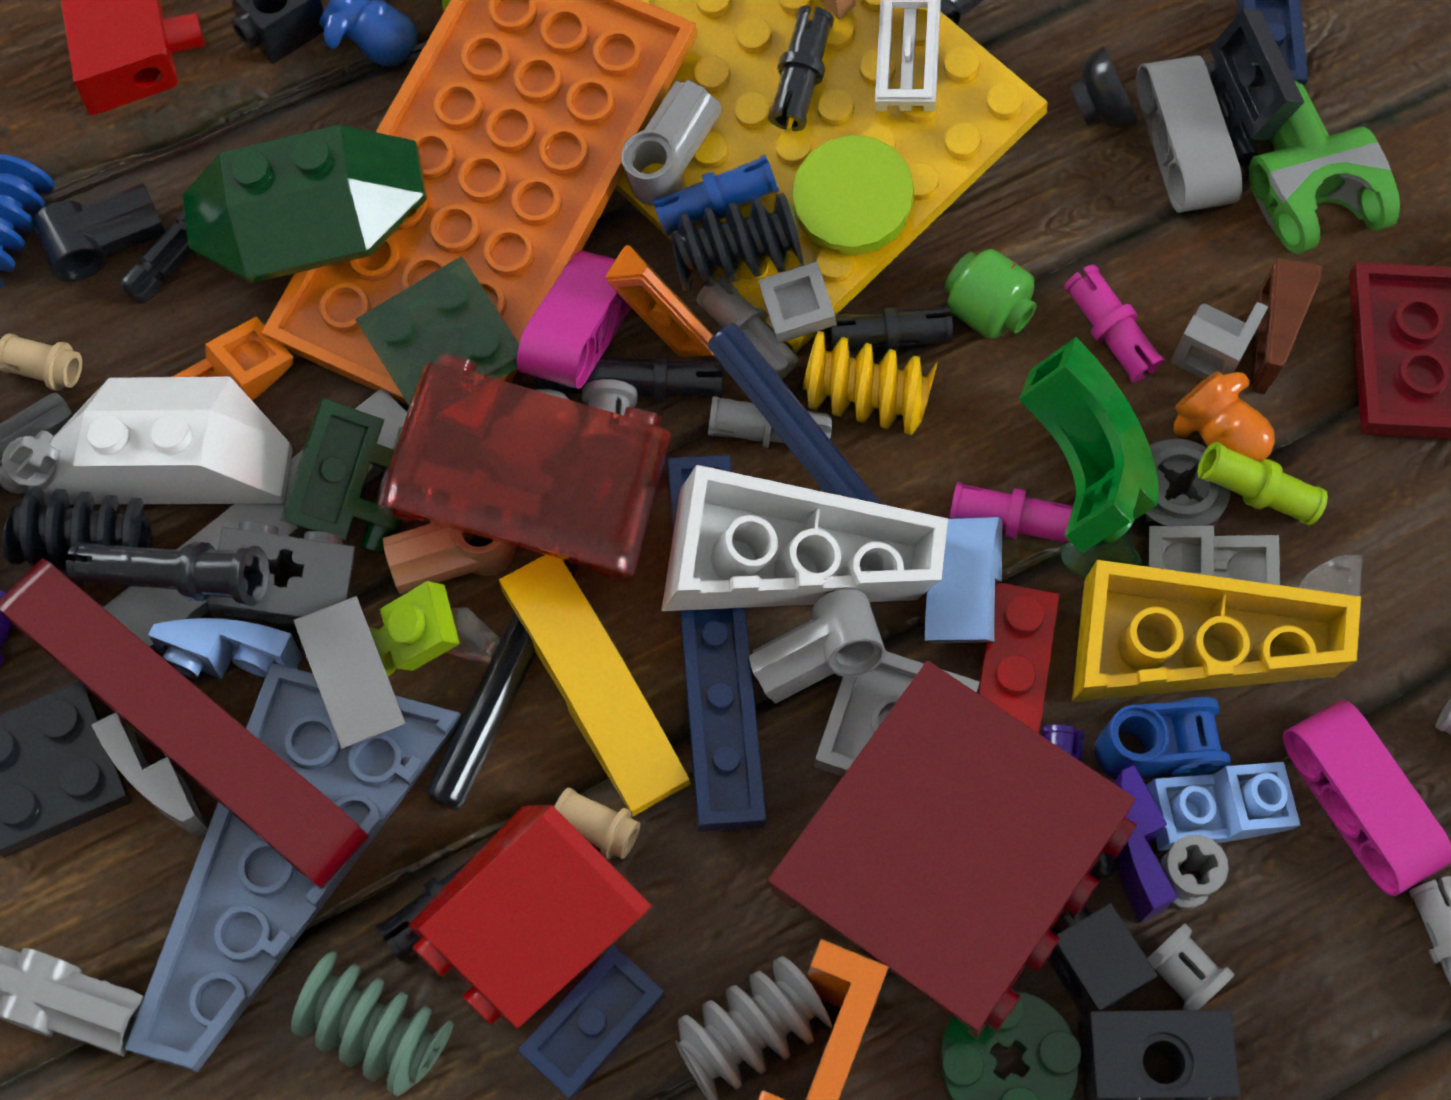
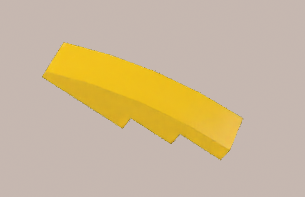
[499,549,690,817]

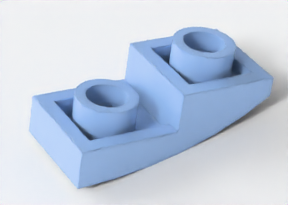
[925,517,1002,643]
[148,618,302,679]
[1146,762,1300,850]

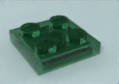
[355,256,519,426]

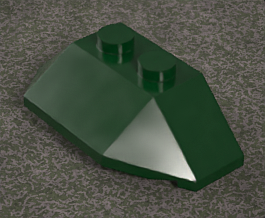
[182,125,427,283]

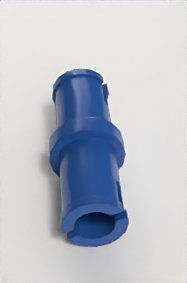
[653,154,780,236]

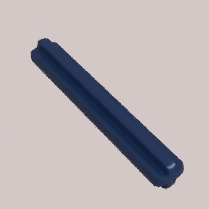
[708,323,881,504]

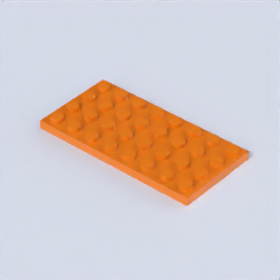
[261,0,697,438]

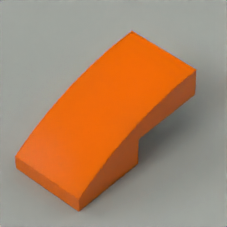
[172,316,294,401]

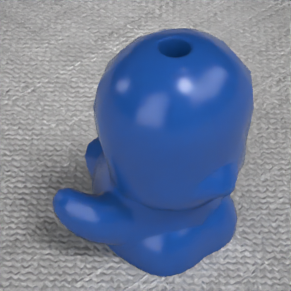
[319,0,418,67]

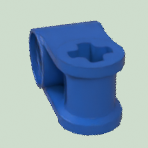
[1094,697,1231,779]

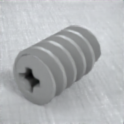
[675,956,832,1100]

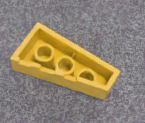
[1072,560,1361,703]

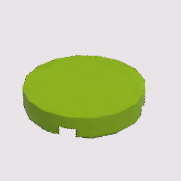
[792,135,914,256]

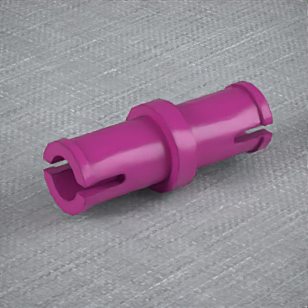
[1064,264,1165,383]
[949,482,1073,546]

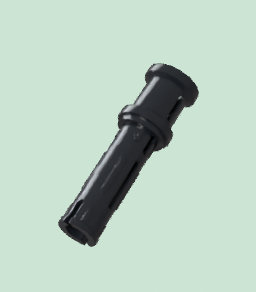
[66,541,269,606]

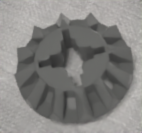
[1145,439,1231,526]

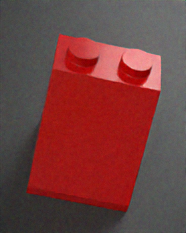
[408,805,652,1028]

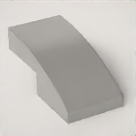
[1149,526,1280,585]
[293,596,406,748]
[91,712,209,838]

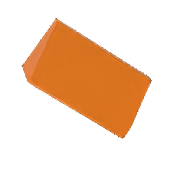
[604,245,714,357]

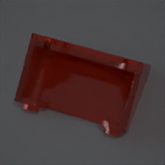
[377,354,671,583]

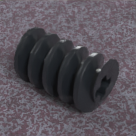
[671,192,804,292]
[2,486,153,570]

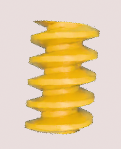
[803,331,938,436]

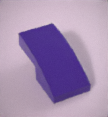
[1114,765,1178,923]

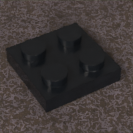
[0,681,132,858]

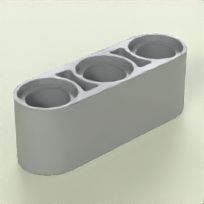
[1136,55,1242,212]

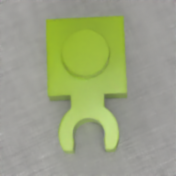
[369,581,460,676]

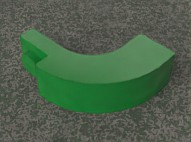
[1019,337,1159,554]

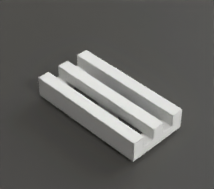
[875,0,941,111]

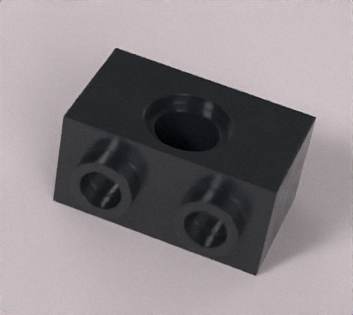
[1078,1010,1240,1100]

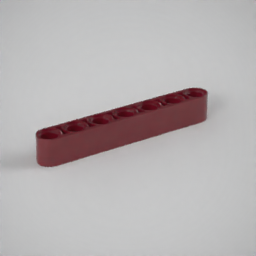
[0,558,369,890]

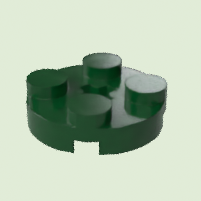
[938,989,1081,1100]

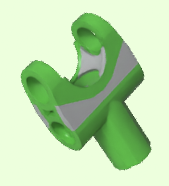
[1249,80,1400,254]

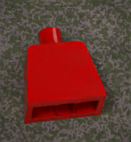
[61,0,206,116]

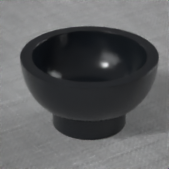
[1069,46,1139,128]

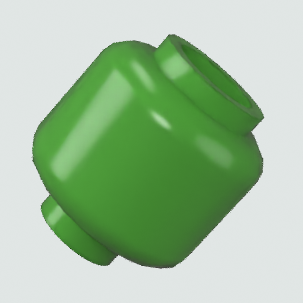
[944,249,1037,339]

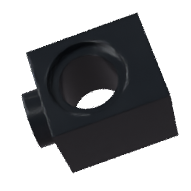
[231,0,324,64]
[1047,903,1158,1017]

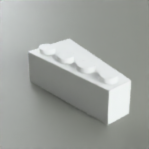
[661,465,948,611]

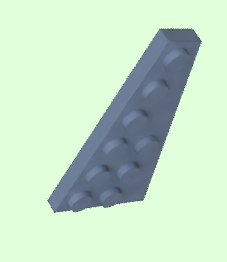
[125,662,462,1072]

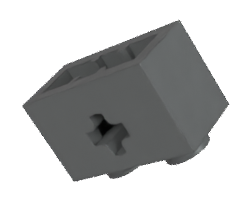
[208,521,355,628]

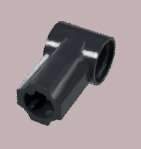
[32,183,165,282]

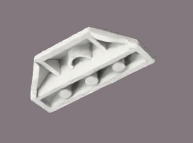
[39,377,293,505]

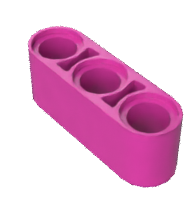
[517,250,631,389]
[1283,699,1451,896]

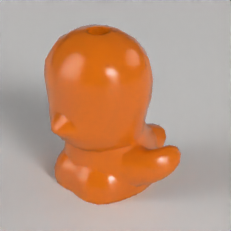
[1173,371,1275,461]

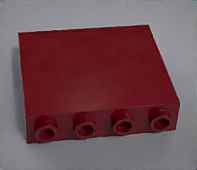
[768,660,1137,1039]

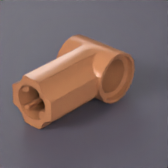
[383,500,516,594]

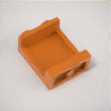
[758,939,888,1100]

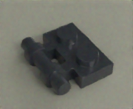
[1205,9,1305,166]

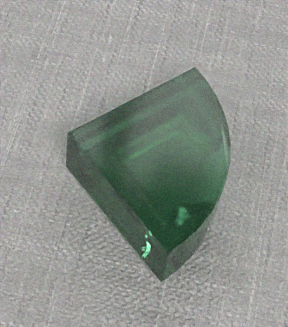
[1060,534,1144,578]

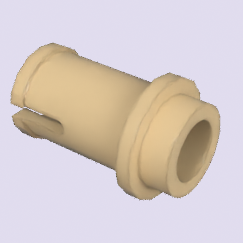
[0,333,82,391]
[555,787,640,860]

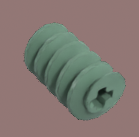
[291,951,454,1097]

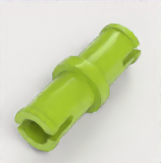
[1198,442,1328,526]

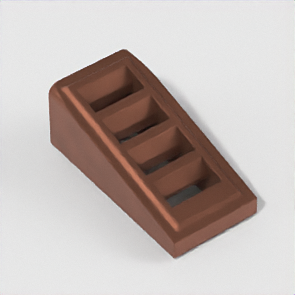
[1251,258,1322,394]

